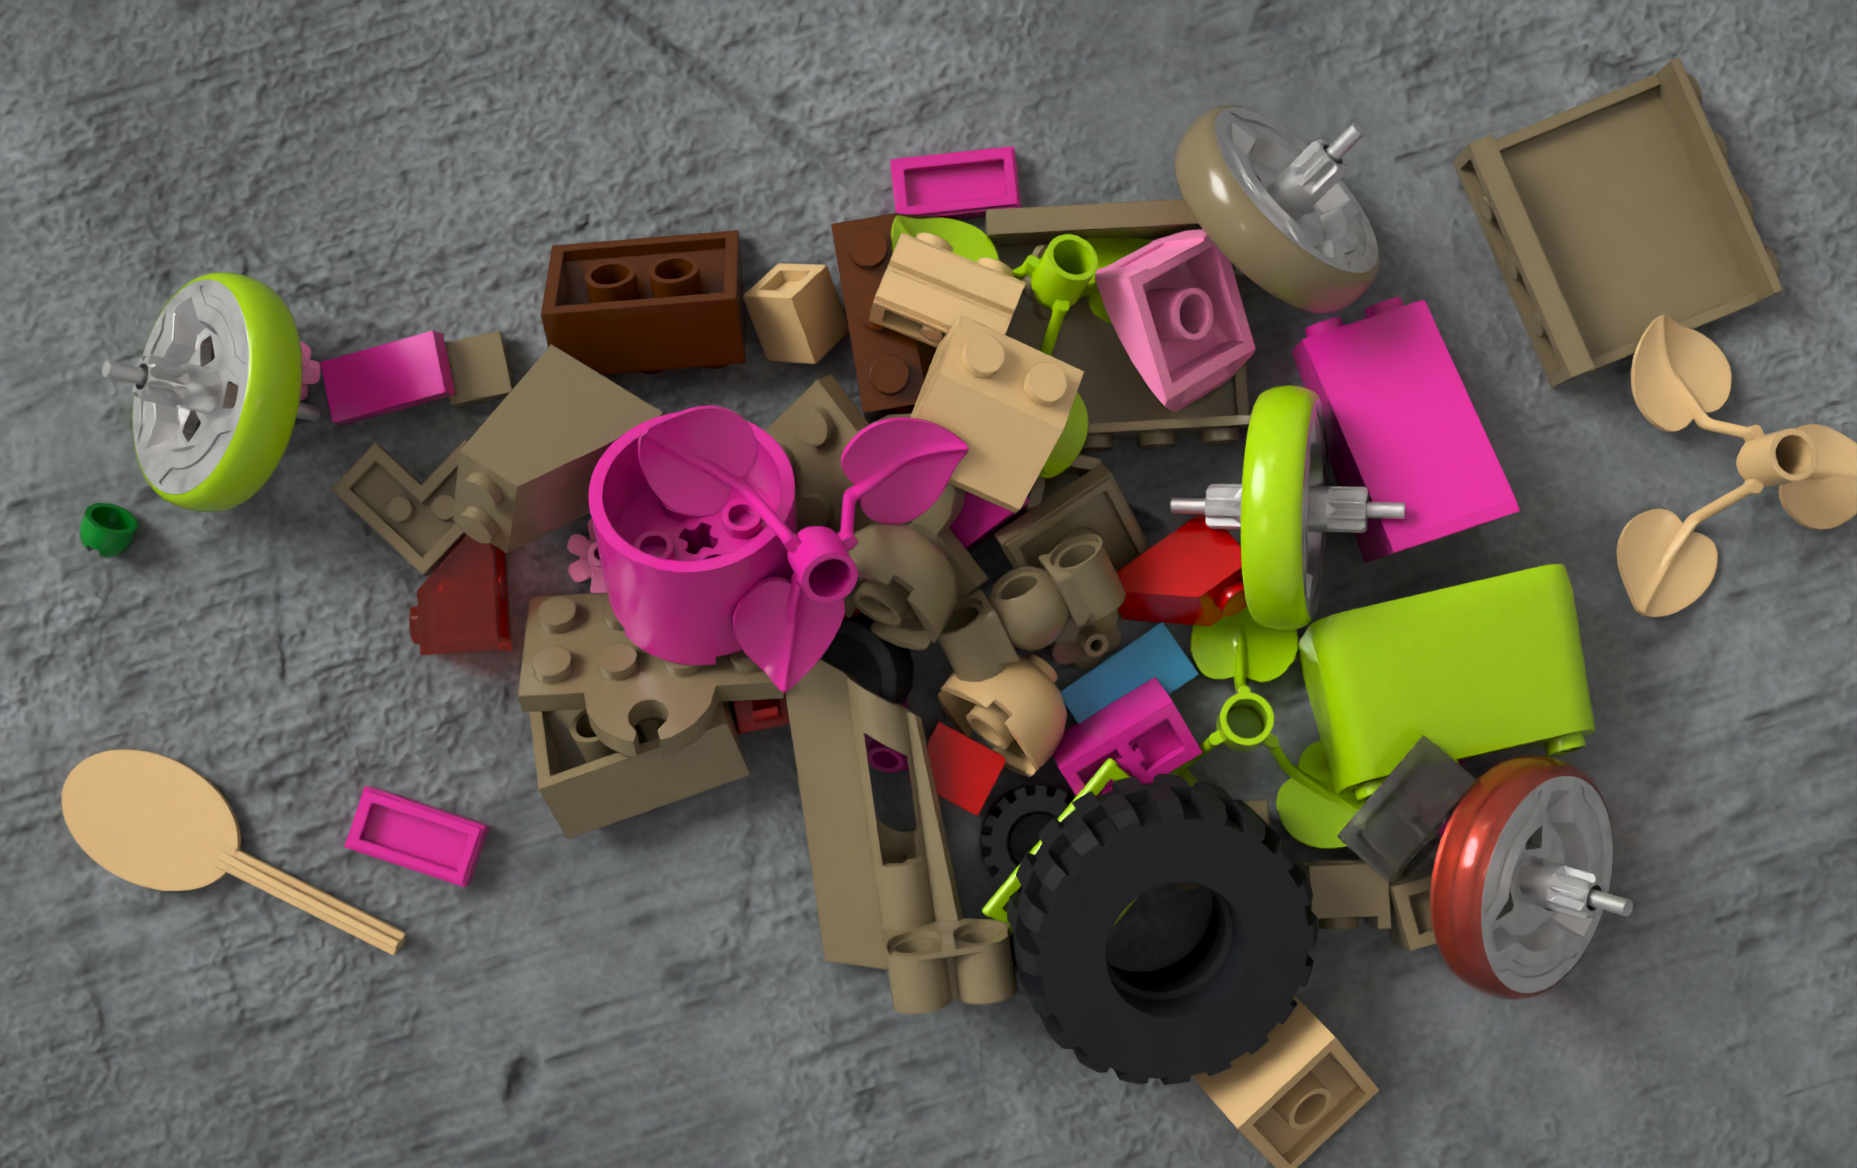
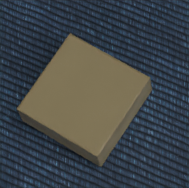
[445,331,515,408]

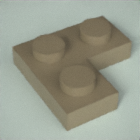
[331,439,468,577]

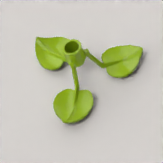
[891,215,1152,478]
[1168,607,1390,849]

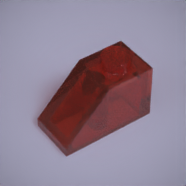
[409,535,512,657]

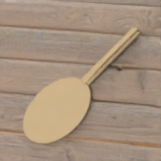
[61,749,407,956]

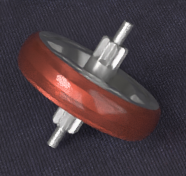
[1424,755,1633,1000]

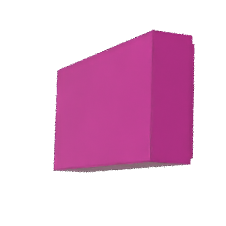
[890,146,1021,220]
[320,331,456,425]
[344,785,490,887]

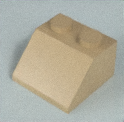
[910,315,1084,513]
[1192,996,1379,1168]

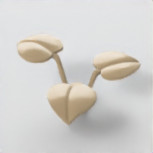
[1616,314,1857,617]

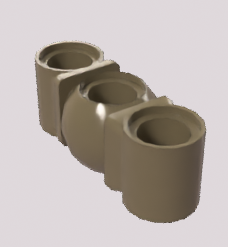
[937,533,1126,682]

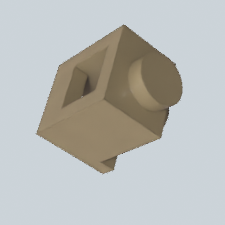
[1297,858,1391,930]

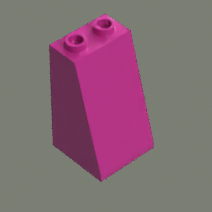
[1291,297,1520,563]

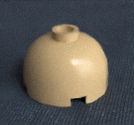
[937,654,1067,777]

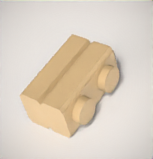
[869,232,1026,348]

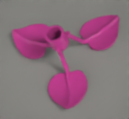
[638,405,969,693]

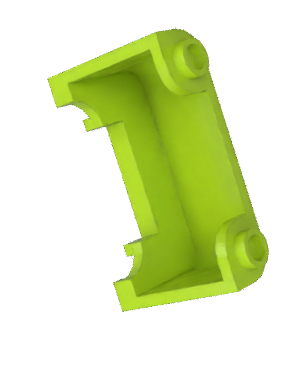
[1296,564,1596,801]

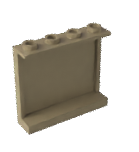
[1452,58,1783,388]
[985,199,1251,453]

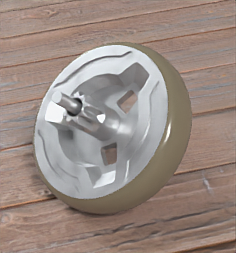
[1174,105,1380,313]

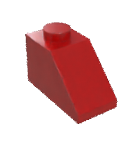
[1117,514,1247,626]

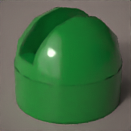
[79,503,138,558]

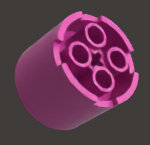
[588,412,798,665]

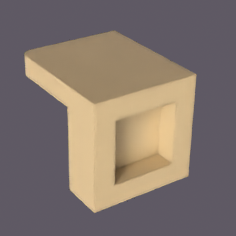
[743,263,849,364]

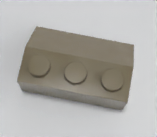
[529,701,751,840]

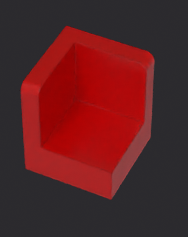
[908,722,1006,816]

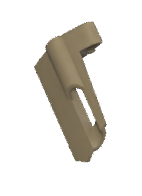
[786,658,1018,1015]

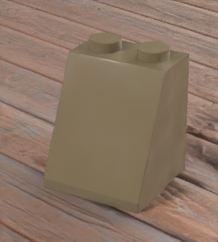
[453,344,663,553]

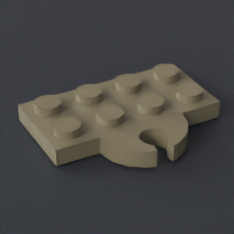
[765,374,989,599]
[518,593,784,758]

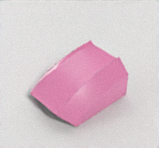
[1095,229,1256,413]

